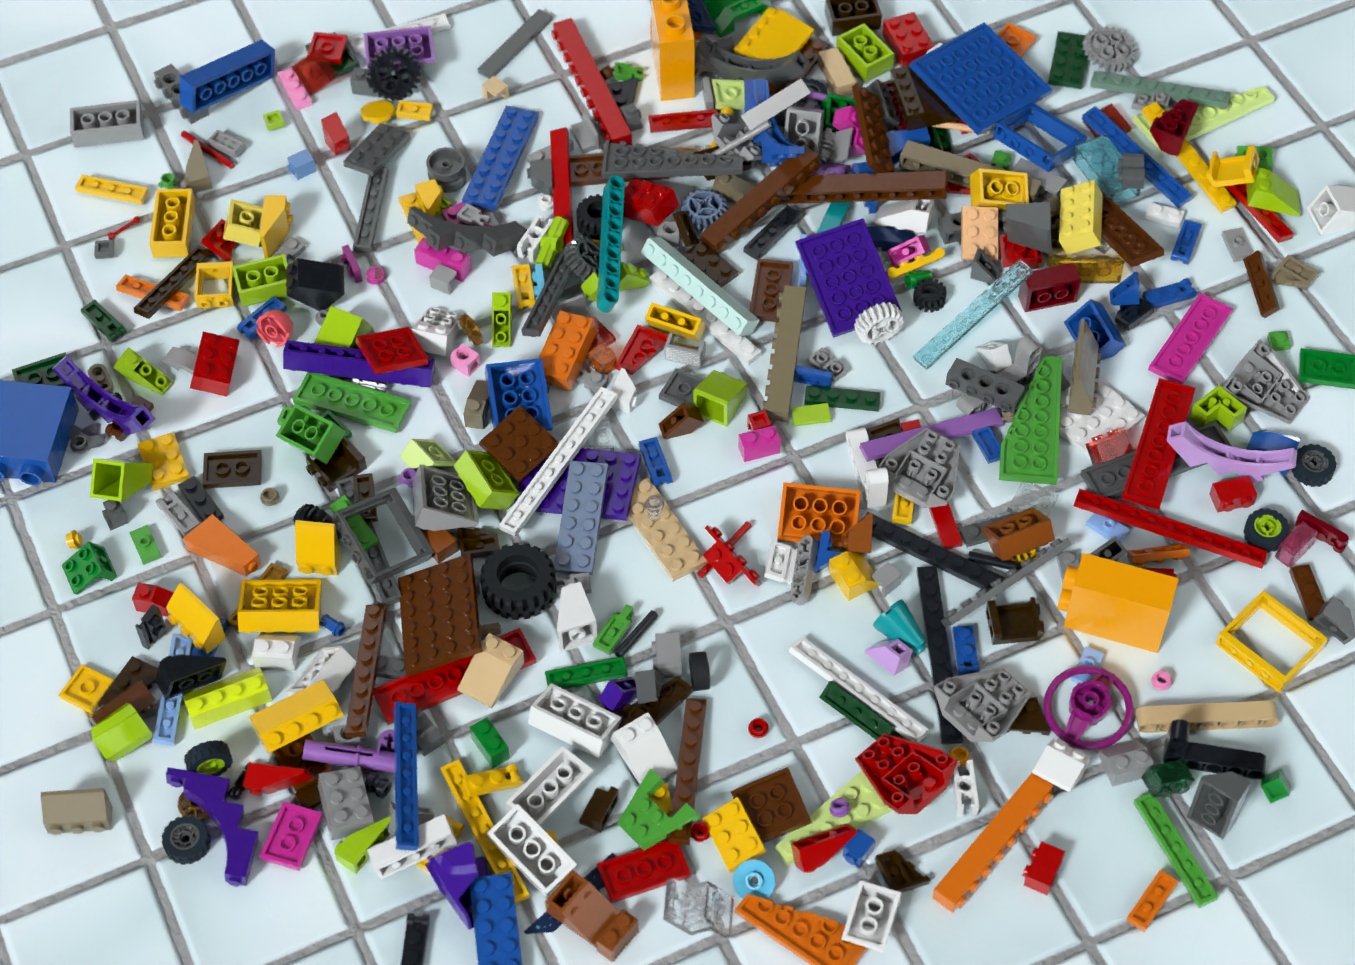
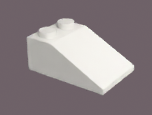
[611,712,678,784]
[841,880,901,952]

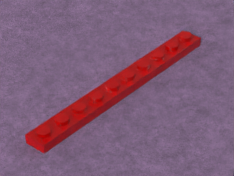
[1073,488,1267,569]

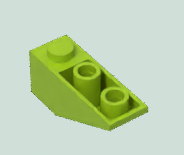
[492,292,512,347]
[113,347,174,395]

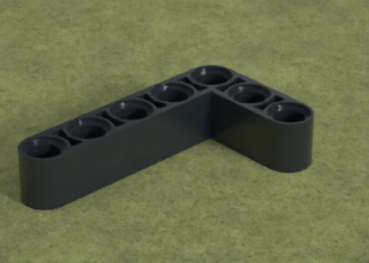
[1163,719,1266,779]

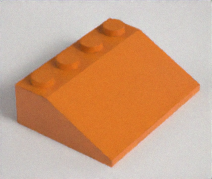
[777,482,861,547]

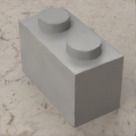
[652,632,682,678]

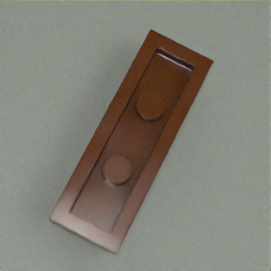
[1289,564,1325,621]

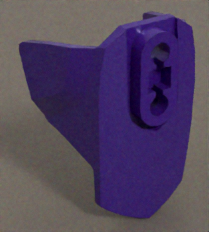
[425,842,488,930]

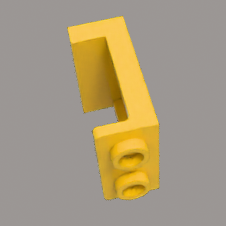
[1206,145,1259,188]

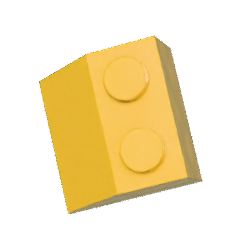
[828,551,880,601]

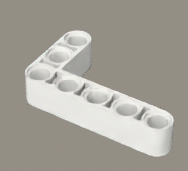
[846,428,889,509]

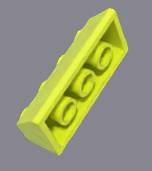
[182,667,272,730]

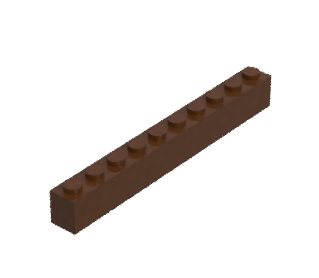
[779,170,948,204]

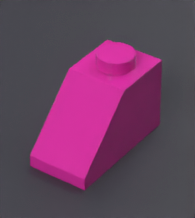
[887,235,931,267]

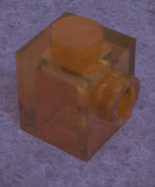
[588,343,617,375]

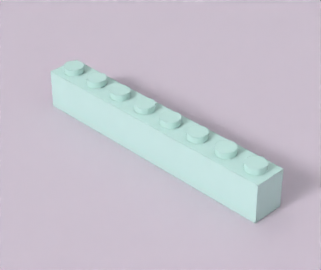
[641,237,760,336]

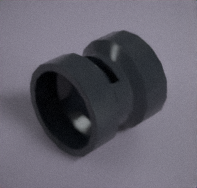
[364,772,392,799]

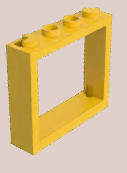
[1215,590,1328,693]

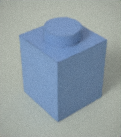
[287,149,316,180]

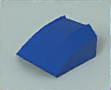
[1246,431,1301,475]

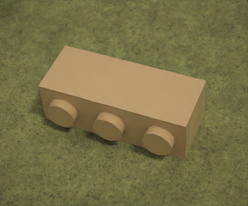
[818,47,858,97]

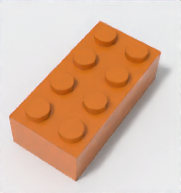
[538,311,598,391]

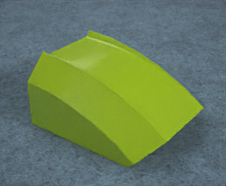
[91,703,153,761]

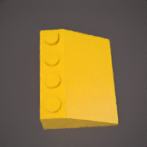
[734,8,815,59]
[237,579,321,633]

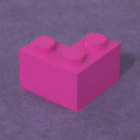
[832,106,865,157]

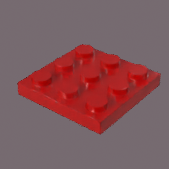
[356,327,428,374]

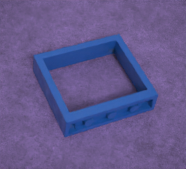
[993,103,1088,172]

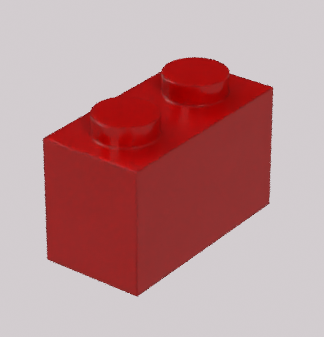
[1209,476,1257,513]
[1022,841,1065,895]

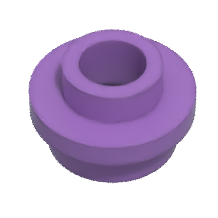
[829,798,851,817]

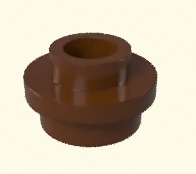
[600,65,614,80]

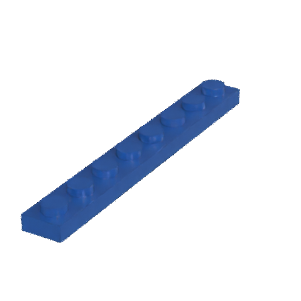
[1082,106,1193,208]
[394,702,419,851]

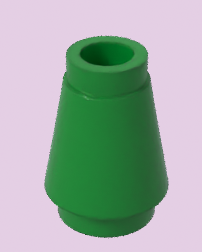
[904,270,933,289]

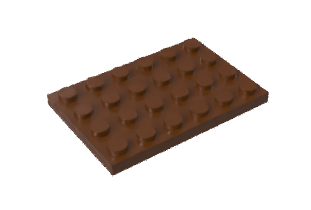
[398,553,482,677]

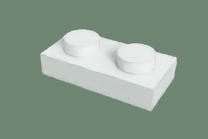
[1145,202,1184,228]

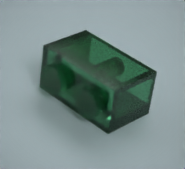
[1141,760,1195,798]

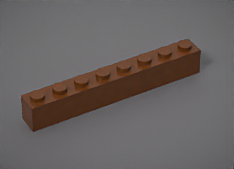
[700,144,821,254]

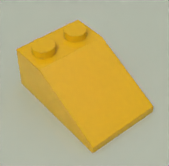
[969,168,1029,210]
[260,195,293,258]
[295,520,342,576]

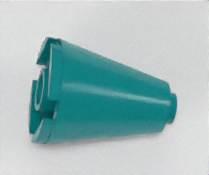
[873,599,927,655]

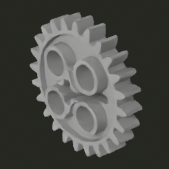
[1082,25,1137,72]

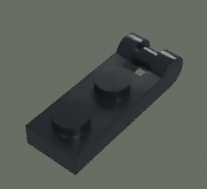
[401,913,430,965]

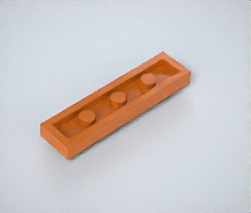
[116,274,190,311]

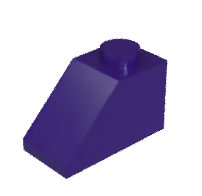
[598,677,637,712]

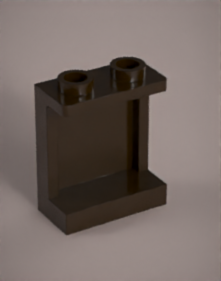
[306,435,367,492]
[985,597,1044,645]

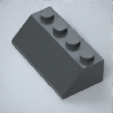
[1187,772,1251,839]

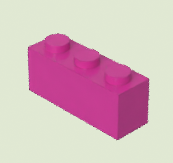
[414,238,472,282]

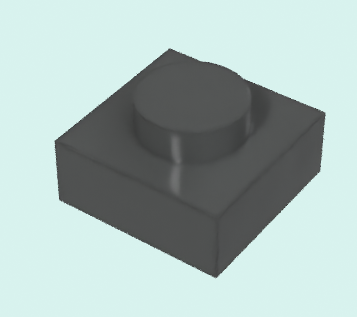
[94,240,114,259]

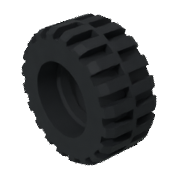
[480,543,557,620]

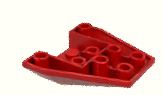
[855,734,958,815]

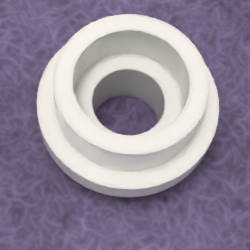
[537,194,553,211]

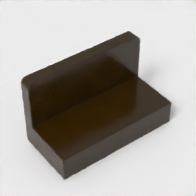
[579,786,619,833]

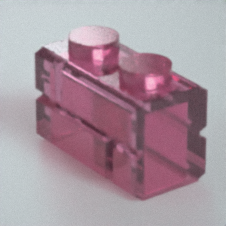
[1275,522,1318,568]

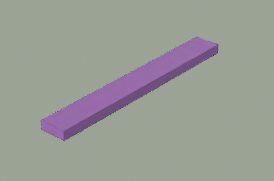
[859,408,1004,462]

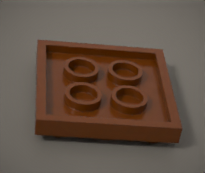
[479,406,559,483]
[731,767,812,844]

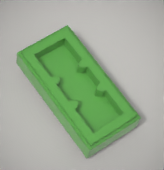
[129,525,162,565]

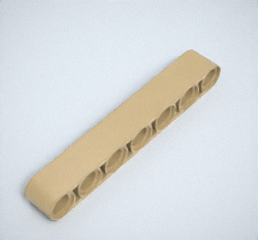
[1135,700,1279,733]

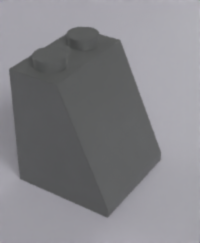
[1003,202,1052,253]

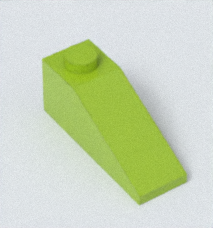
[334,816,391,874]

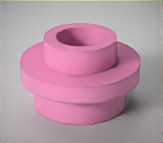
[1151,671,1172,691]

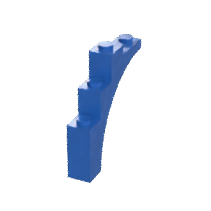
[744,79,804,167]
[849,127,930,214]

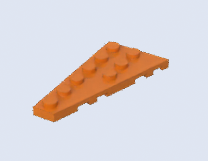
[735,893,868,965]

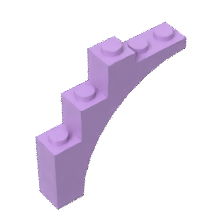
[1167,421,1297,483]

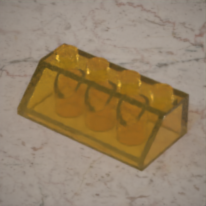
[1046,254,1125,283]

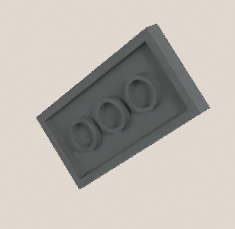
[343,123,411,177]

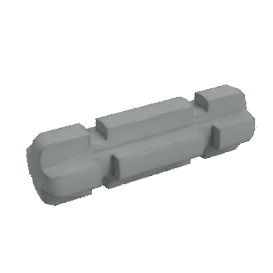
[351,378,388,393]

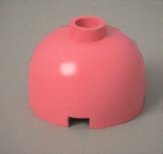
[256,309,294,347]

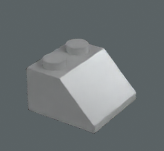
[1097,739,1155,787]

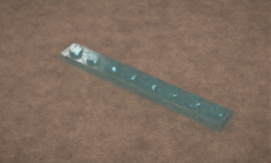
[913,259,1033,370]

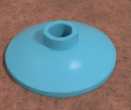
[733,859,775,899]

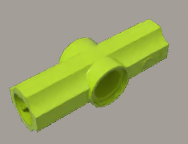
[535,216,569,271]

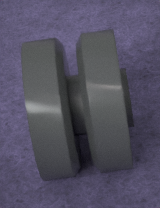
[426,147,467,193]

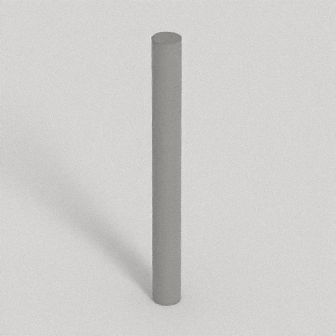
[711,120,772,157]

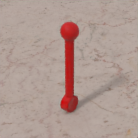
[108,216,140,240]

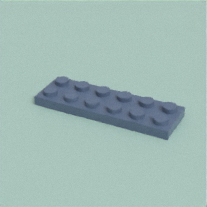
[554,461,609,575]

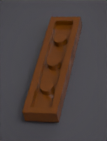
[1243,250,1280,318]

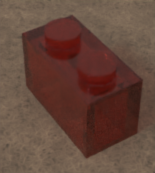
[1085,429,1133,465]

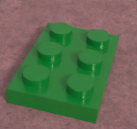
[1298,348,1355,389]

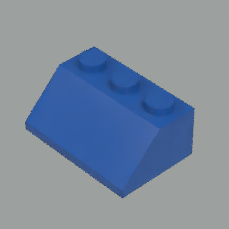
[1064,299,1126,361]

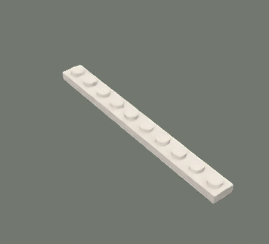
[499,387,618,537]

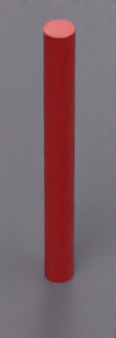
[181,131,235,169]
[697,521,752,578]

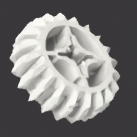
[854,302,904,345]

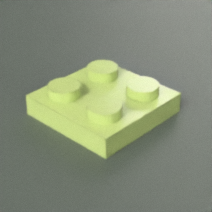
[711,79,745,110]

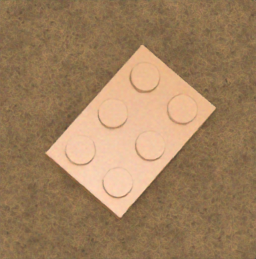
[961,206,998,262]

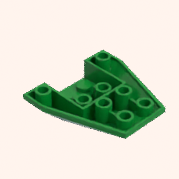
[704,0,776,38]

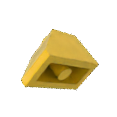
[415,179,443,216]

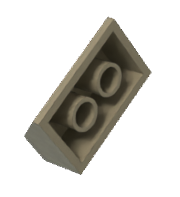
[40,788,113,835]

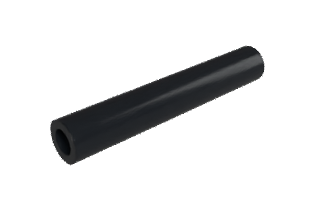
[968,551,1021,570]
[614,610,658,657]

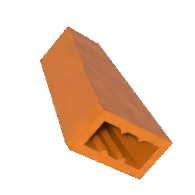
[183,514,261,577]

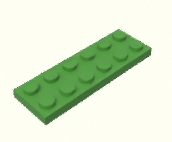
[293,372,412,433]

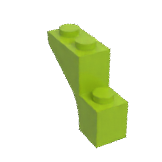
[580,262,651,302]

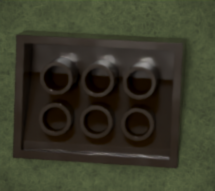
[890,66,959,131]

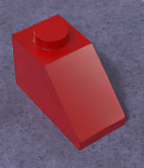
[321,112,351,155]

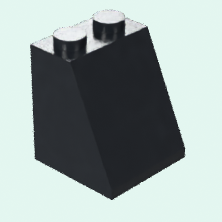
[286,258,345,311]

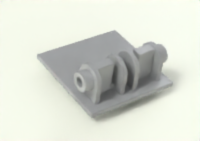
[819,127,853,164]

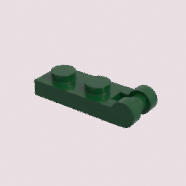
[80,300,127,343]

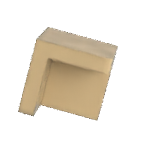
[482,76,509,100]

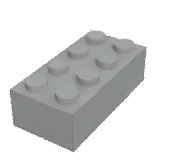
[70,100,144,148]

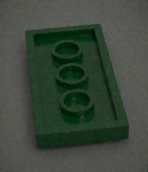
[1048,31,1088,89]

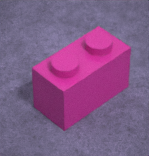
[738,425,781,462]

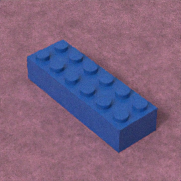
[180,39,275,114]

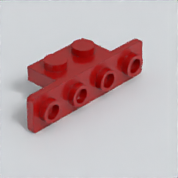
[703,525,762,586]

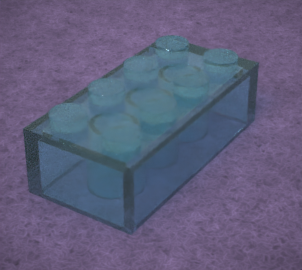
[1073,134,1141,205]

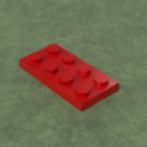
[597,840,691,903]

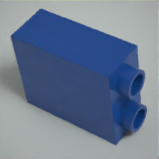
[0,380,79,485]

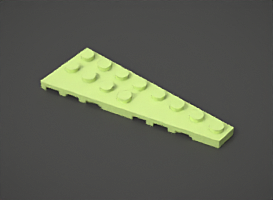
[1132,86,1275,153]
[775,770,893,866]

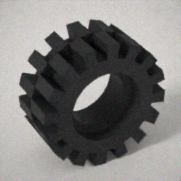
[913,278,947,313]

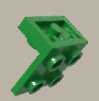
[62,541,117,595]

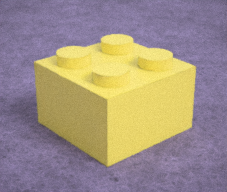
[223,199,263,247]

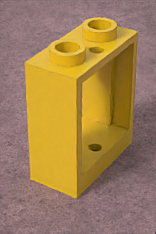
[195,261,235,308]

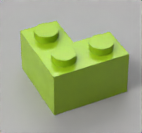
[1190,385,1247,431]

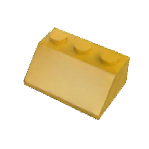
[166,583,226,654]

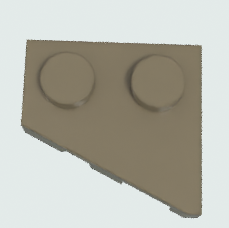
[1270,255,1319,289]

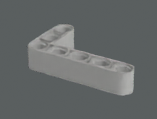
[956,335,1042,415]

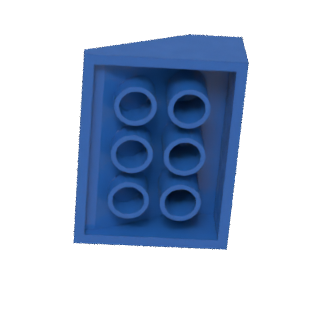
[485,358,553,431]

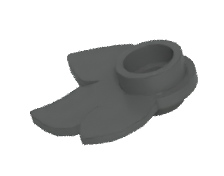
[68,423,106,453]

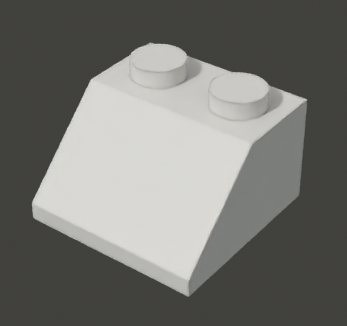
[252,632,301,671]
[1032,738,1091,792]

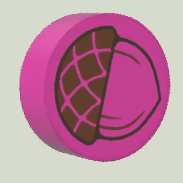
[366,267,385,285]

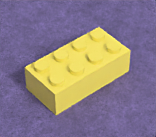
[1059,180,1103,255]

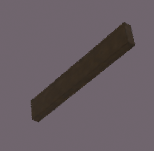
[133,245,213,319]

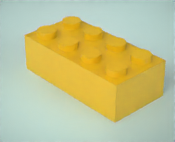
[149,189,196,258]

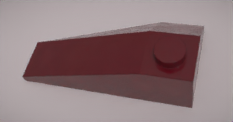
[1149,99,1199,157]

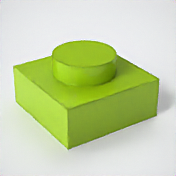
[263,110,285,131]

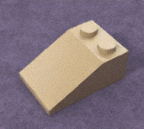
[457,633,525,709]

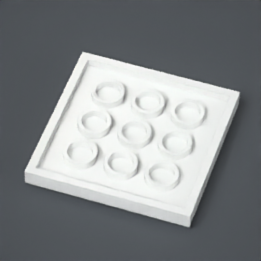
[1059,378,1145,462]

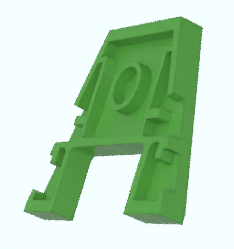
[617,769,701,850]

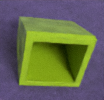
[693,370,747,427]
[90,459,153,501]

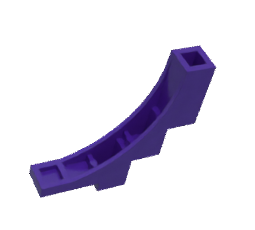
[52,356,156,435]

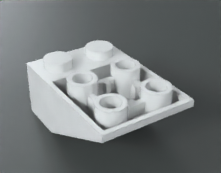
[873,199,934,233]
[412,307,463,356]

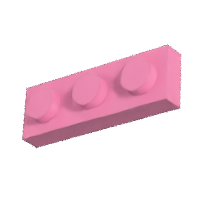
[277,67,312,111]

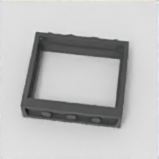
[331,488,434,585]

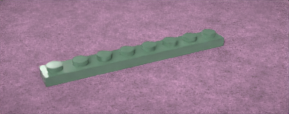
[1090,71,1231,108]

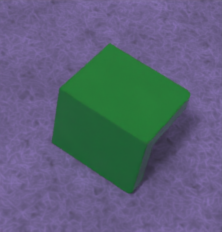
[1260,769,1291,804]

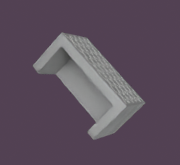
[665,333,705,367]

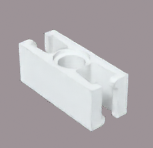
[517,214,553,263]
[951,760,979,817]

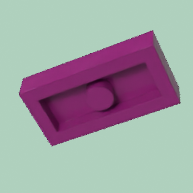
[340,245,363,283]

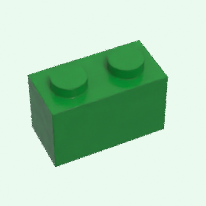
[470,717,510,769]

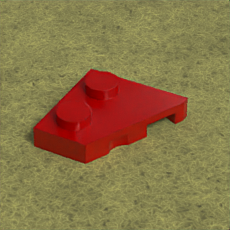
[201,219,234,262]

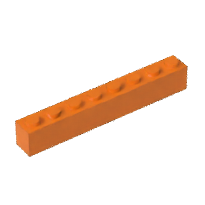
[932,773,1054,913]

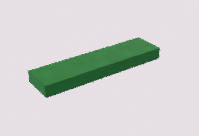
[545,656,628,689]

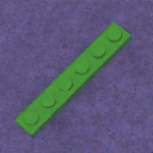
[1134,792,1218,908]

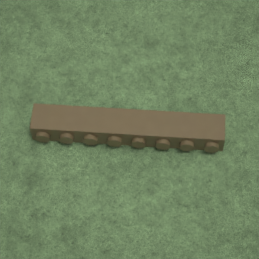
[899,140,1042,203]
[763,285,806,422]

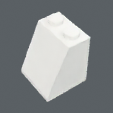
[1306,184,1355,235]
[557,582,597,653]

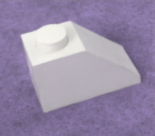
[975,341,1013,373]
[611,368,638,413]

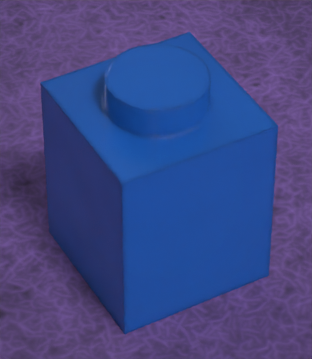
[843,829,876,868]

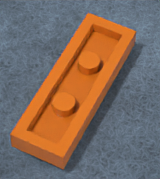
[1127,543,1190,565]
[1126,870,1179,932]

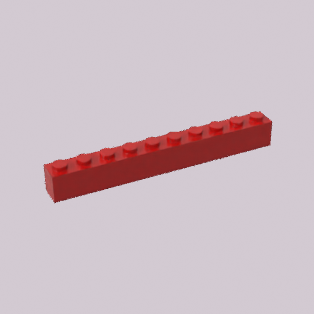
[551,18,632,145]

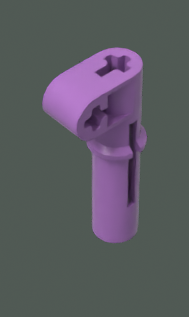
[302,730,395,773]

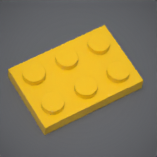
[137,432,189,491]
[702,797,767,873]

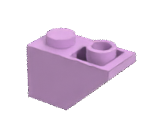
[865,639,913,675]

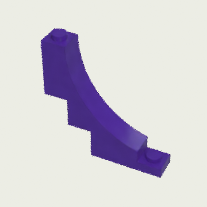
[166,767,259,887]

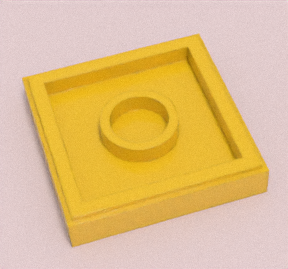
[58,664,114,714]

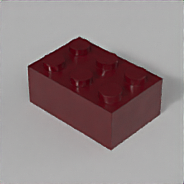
[1018,263,1081,313]

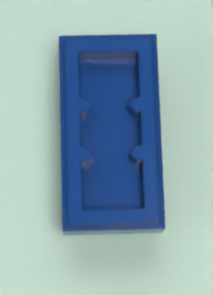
[794,365,833,388]
[972,426,1001,464]

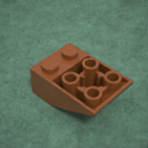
[545,870,620,948]

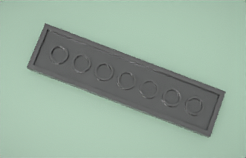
[1080,421,1232,499]

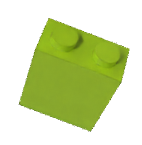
[314,306,374,349]

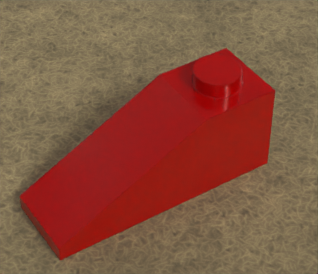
[132,582,174,616]
[243,762,313,796]
[791,823,857,873]

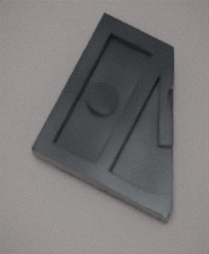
[607,78,638,110]
[1115,298,1154,331]

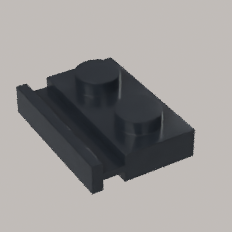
[135,605,167,650]

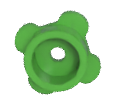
[158,173,179,189]

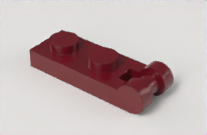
[1295,510,1349,553]

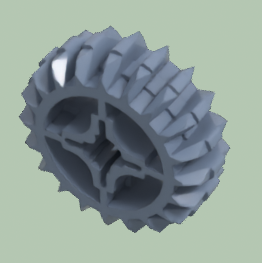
[680,188,728,231]

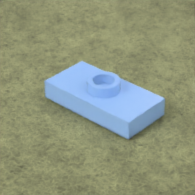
[1086,513,1130,542]
[1071,646,1105,684]

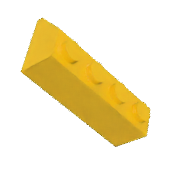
[248,680,344,753]

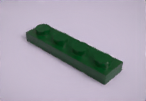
[804,385,881,412]
[819,681,896,740]

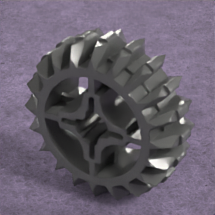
[563,236,600,281]

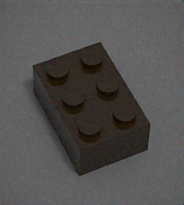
[825,0,882,36]

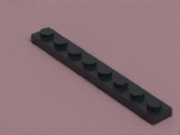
[866,512,1005,596]

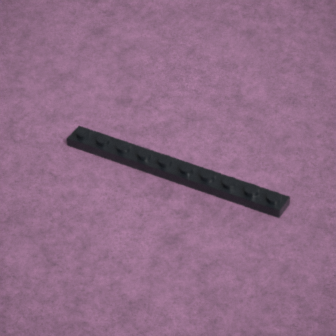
[916,566,963,744]

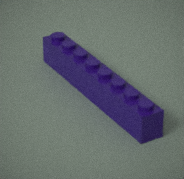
[283,340,435,388]

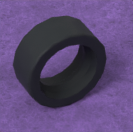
[689,651,710,691]

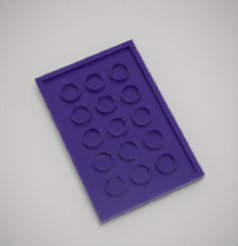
[795,218,902,338]
[514,448,641,521]

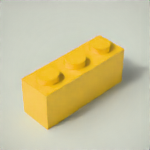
[645,302,706,342]

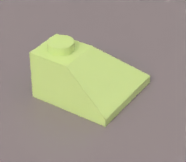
[400,439,456,469]

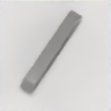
[790,535,818,605]

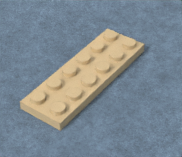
[628,477,707,582]

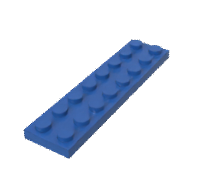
[462,105,539,211]

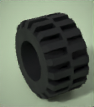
[576,194,603,240]

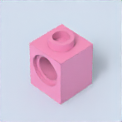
[450,344,481,377]

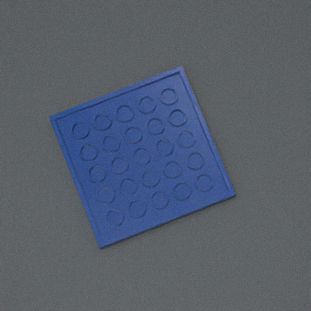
[909,22,1053,136]

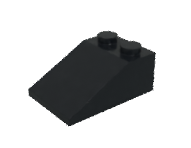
[155,654,227,700]

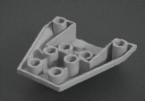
[711,113,784,162]
[1222,339,1309,424]
[878,427,960,508]
[934,668,1032,742]

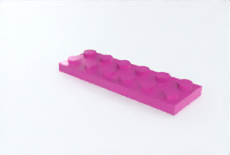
[1148,293,1233,384]

